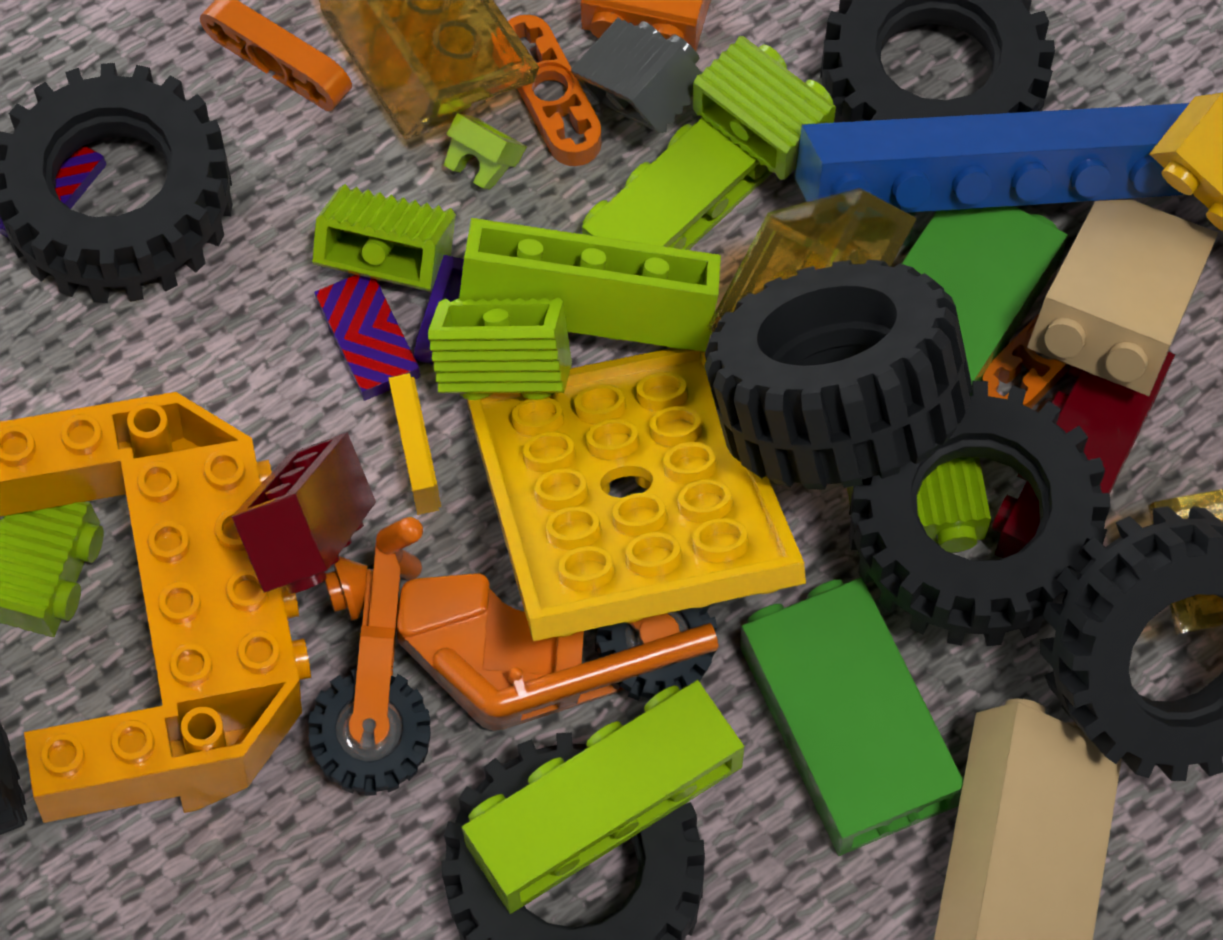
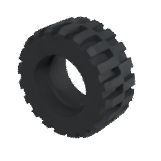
[704,260,972,490]

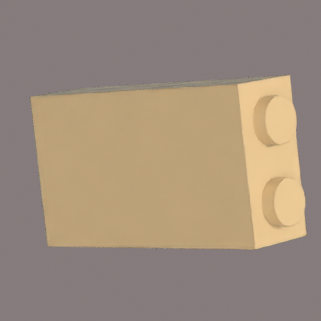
[1027,199,1219,396]
[934,698,1122,940]

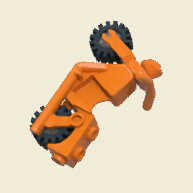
[308,517,719,796]

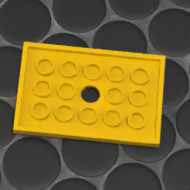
[466,348,806,641]

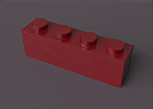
[991,351,1175,558]
[231,432,376,594]

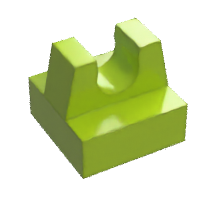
[444,113,527,190]

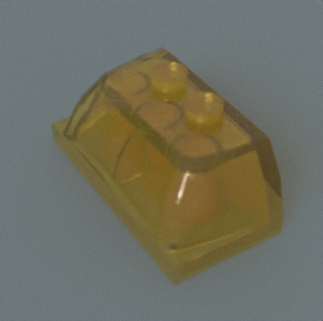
[319,0,539,140]

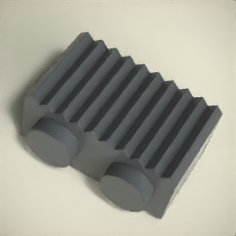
[571,17,702,133]

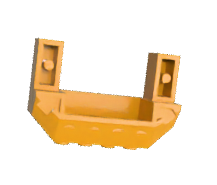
[0,392,311,823]

